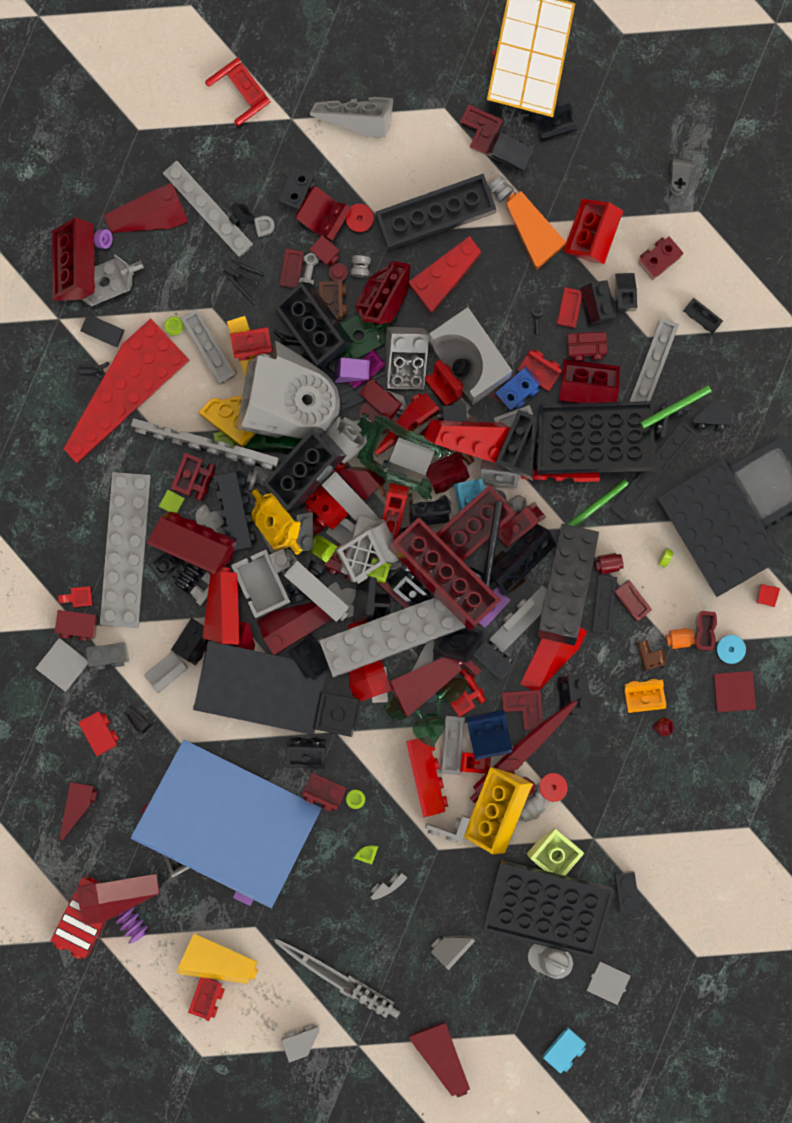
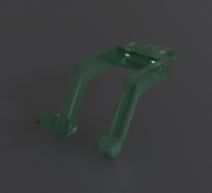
[357,412,453,501]

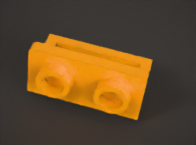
[624,679,666,713]

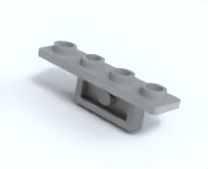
[490,586,547,652]

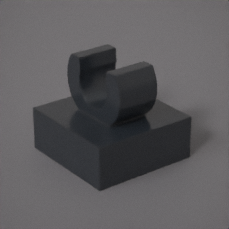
[229,203,255,226]

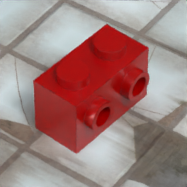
[305,485,349,530]

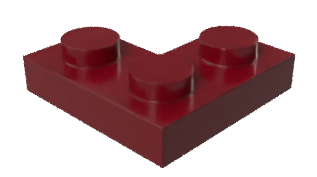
[460,104,503,156]
[502,690,543,730]

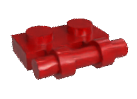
[441,668,487,718]

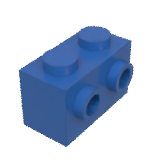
[496,366,541,410]

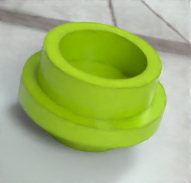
[164,316,184,336]

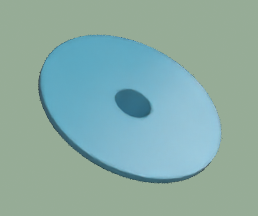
[717,635,746,664]

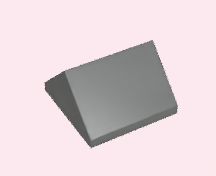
[389,438,435,475]

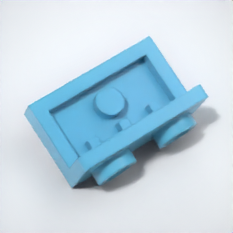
[454,479,486,512]

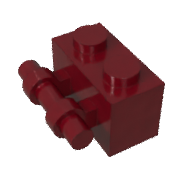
[171,453,216,501]

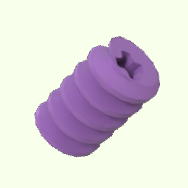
[113,907,149,944]

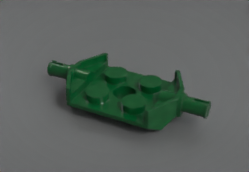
[338,314,397,359]

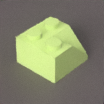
[527,828,584,876]

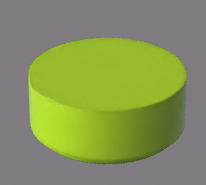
[658,547,673,567]
[346,789,365,809]

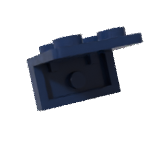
[466,710,513,760]

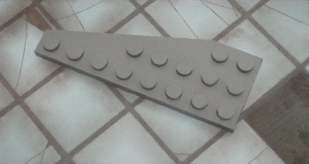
[131,418,281,471]

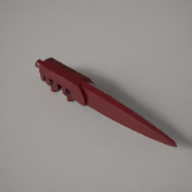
[470,701,578,803]

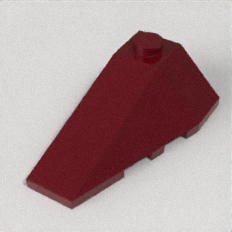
[104,183,188,233]
[257,602,332,655]

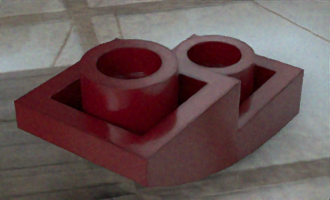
[359,378,402,419]

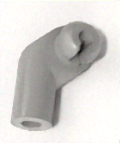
[386,390,407,415]

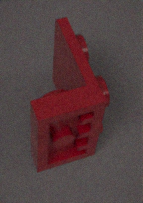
[295,186,351,241]
[301,773,347,812]

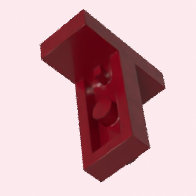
[498,502,546,547]

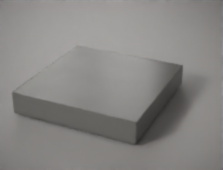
[36,638,88,692]

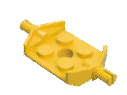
[251,489,302,555]

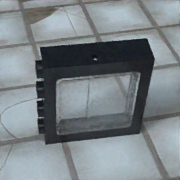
[732,435,792,526]

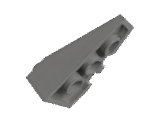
[310,97,393,138]

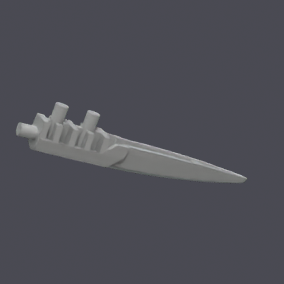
[274,939,400,1019]

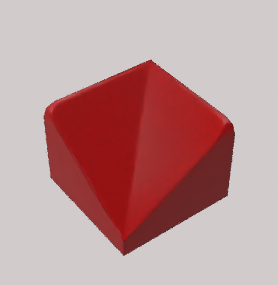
[756,584,780,607]

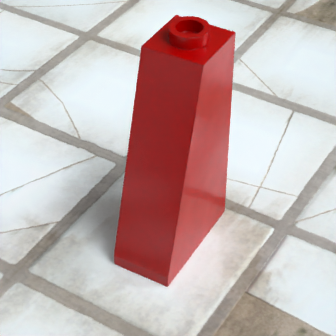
[203,567,239,645]

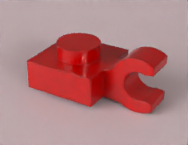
[58,586,93,608]

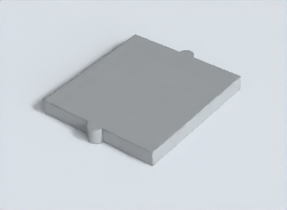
[587,962,630,1005]

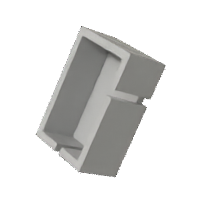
[231,550,291,619]

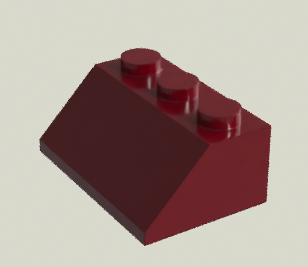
[559,359,620,403]

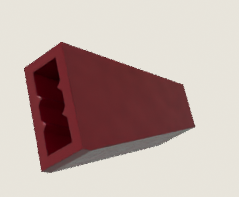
[389,657,463,717]
[409,1021,470,1098]

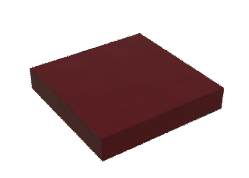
[713,671,756,712]

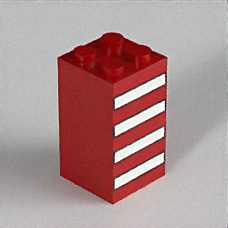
[50,875,106,959]

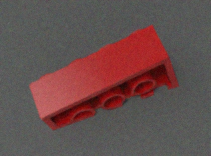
[408,236,481,316]
[425,420,511,463]

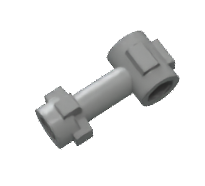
[299,252,319,285]

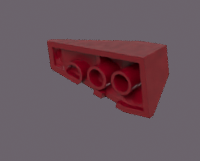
[77,874,159,925]

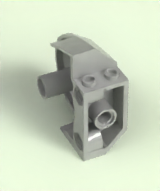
[237,341,340,439]

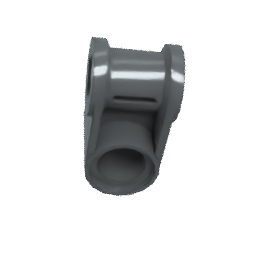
[669,158,692,196]

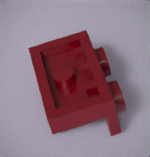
[426,452,470,494]

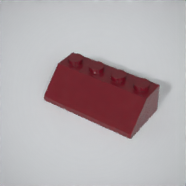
[52,217,95,301]
[147,511,236,574]

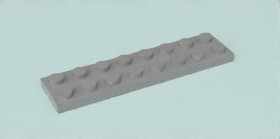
[100,472,151,628]
[319,597,467,678]

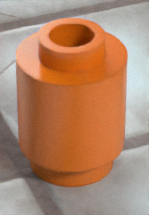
[666,628,695,649]

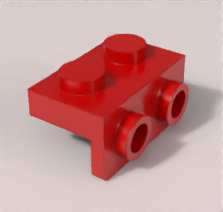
[230,327,272,361]
[517,350,562,392]
[425,359,463,406]
[188,977,225,1021]

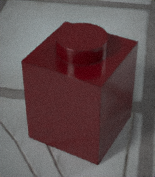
[309,236,340,267]

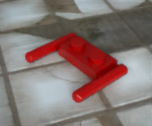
[205,57,271,126]

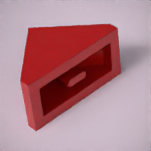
[460,752,491,774]

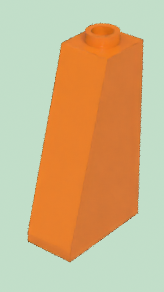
[506,191,566,270]

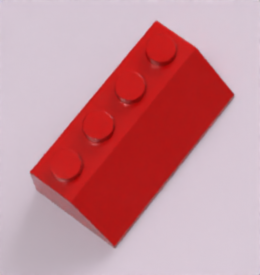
[406,736,448,818]

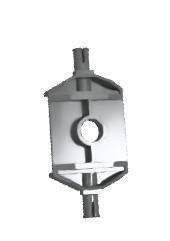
[82,254,144,306]

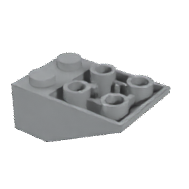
[385,327,429,390]

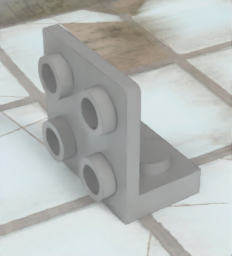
[425,815,470,843]

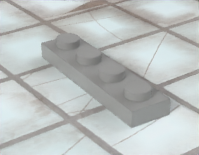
[181,309,236,384]

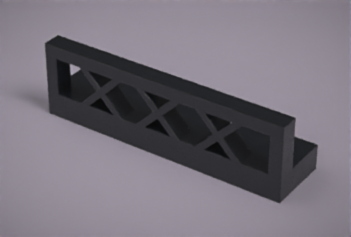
[491,524,556,596]

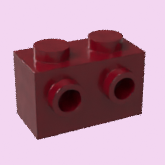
[638,236,684,280]

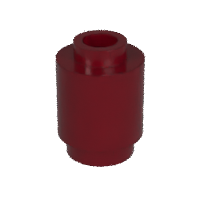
[594,553,624,575]

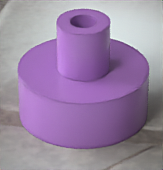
[94,229,113,249]

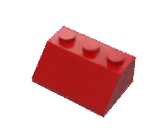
[563,199,623,264]

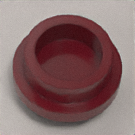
[329,263,348,281]

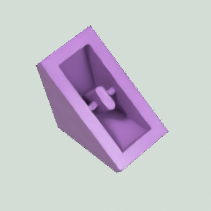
[335,358,370,383]

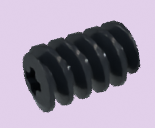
[172,562,207,595]

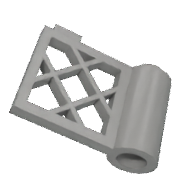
[336,519,398,584]

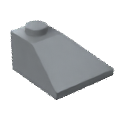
[431,935,475,970]

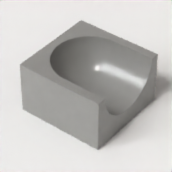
[428,307,512,407]

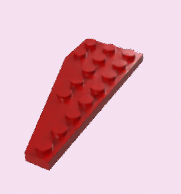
[64,318,190,463]

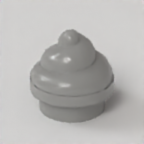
[508,495,527,514]

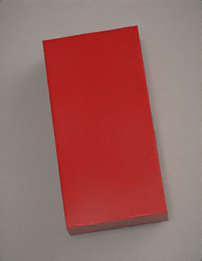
[557,287,582,329]

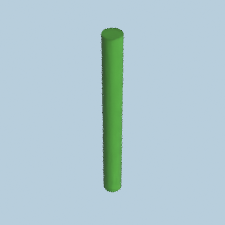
[640,385,712,429]
[567,479,629,526]

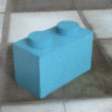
[542,1026,586,1073]

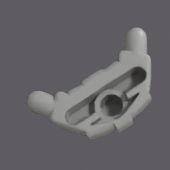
[518,783,545,822]

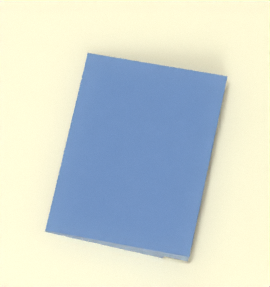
[131,740,322,909]

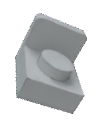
[247,465,273,491]

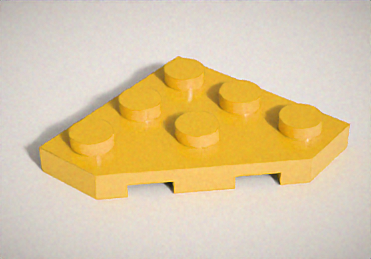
[199,396,256,447]

